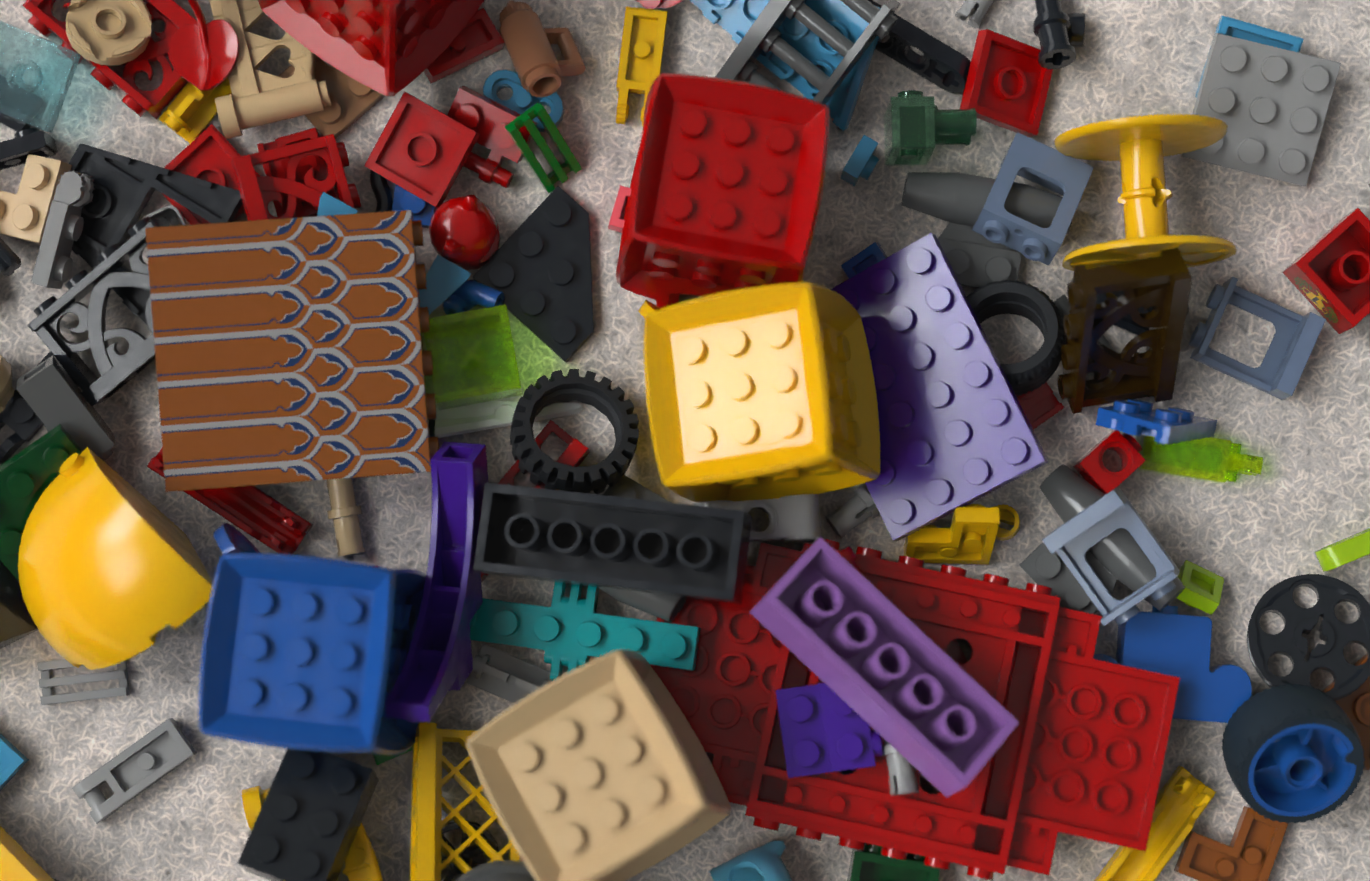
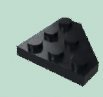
[473,186,594,363]

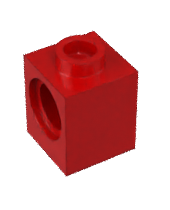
[1073,430,1146,494]

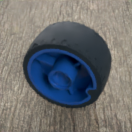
[1222,684,1365,823]

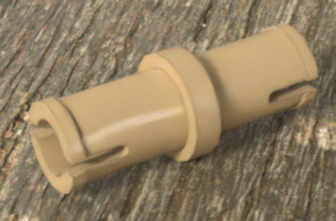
[326,478,365,557]

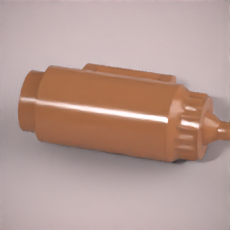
[499,1,586,97]

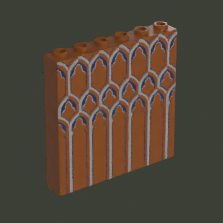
[145,210,439,492]

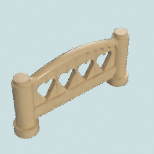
[209,0,332,139]

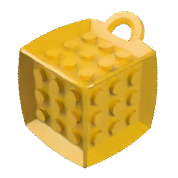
[638,282,880,503]

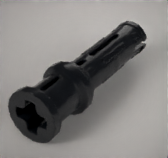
[1033,0,1077,69]

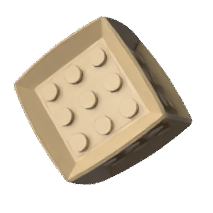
[466,649,731,881]

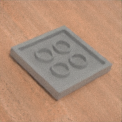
[1182,33,1341,187]

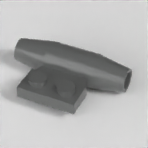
[901,172,1073,287]
[1019,464,1185,614]

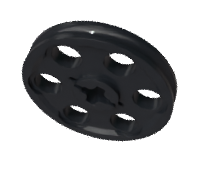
[1247,574,1370,701]

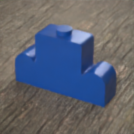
[1093,605,1252,723]

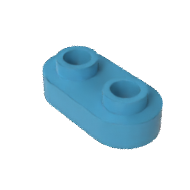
[483,70,564,132]

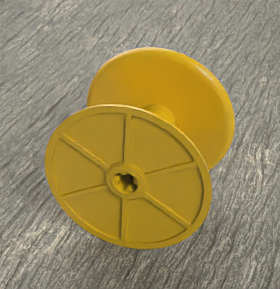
[1054,114,1237,271]

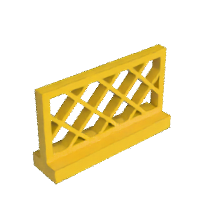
[410,722,520,881]

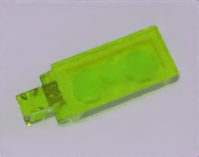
[1139,435,1263,483]

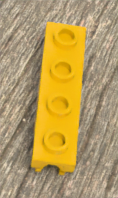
[1094,766,1217,881]

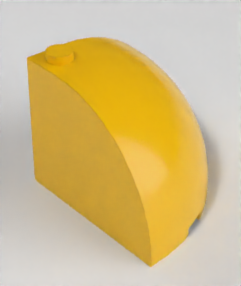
[18,447,213,670]

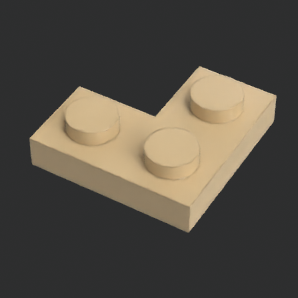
[0,154,72,244]

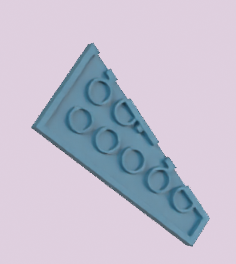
[689,0,881,131]

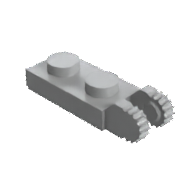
[31,170,95,289]

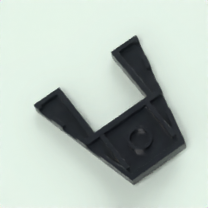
[69,143,243,324]

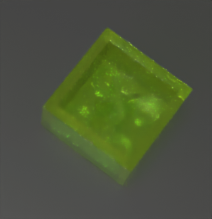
[424,304,523,410]

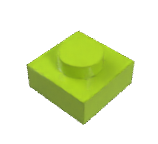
[1176,560,1224,615]

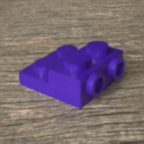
[775,683,883,778]

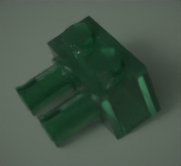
[884,90,977,165]

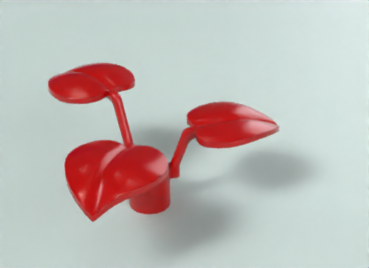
[168,0,239,91]

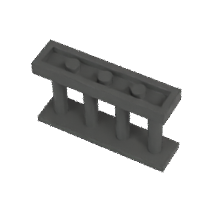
[715,0,900,105]

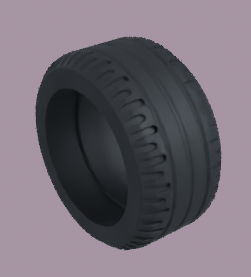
[967,280,1064,396]

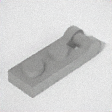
[72,718,197,824]

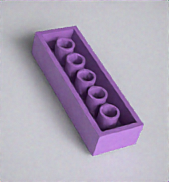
[750,537,1019,797]

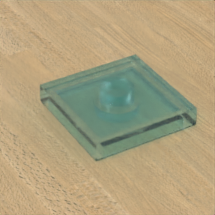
[0,21,81,132]

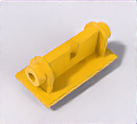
[159,77,232,143]

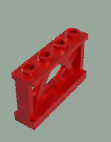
[22,0,198,119]
[231,134,361,221]

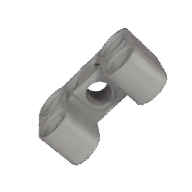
[693,494,822,543]

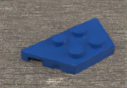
[1095,399,1217,444]

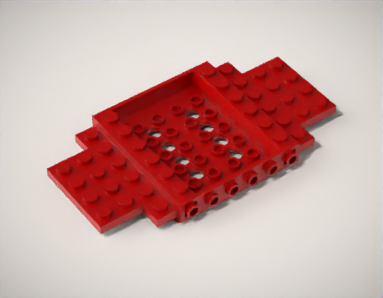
[650,538,1180,880]

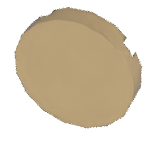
[66,0,151,65]

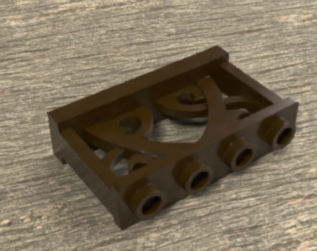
[1057,248,1192,414]

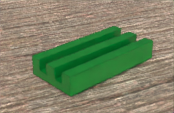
[505,102,582,193]

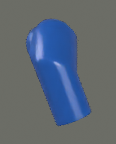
[443,280,505,318]

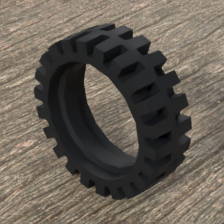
[510,369,639,495]

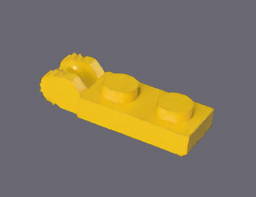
[616,7,668,126]

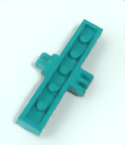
[470,582,701,681]

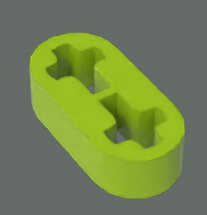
[1315,528,1370,572]

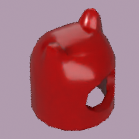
[429,195,501,271]

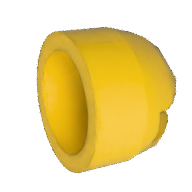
[994,504,1020,541]

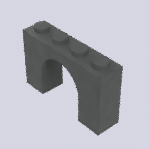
[16,355,115,461]

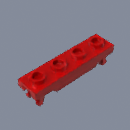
[147,448,313,555]

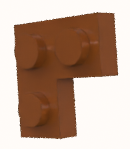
[1174,806,1289,881]

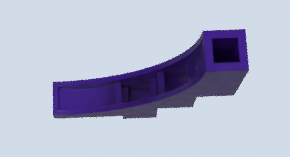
[385,442,489,723]

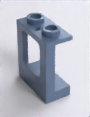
[972,132,1094,266]
[1189,277,1326,400]
[1042,486,1180,626]

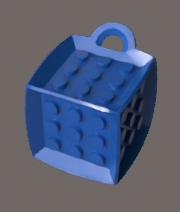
[199,523,426,755]

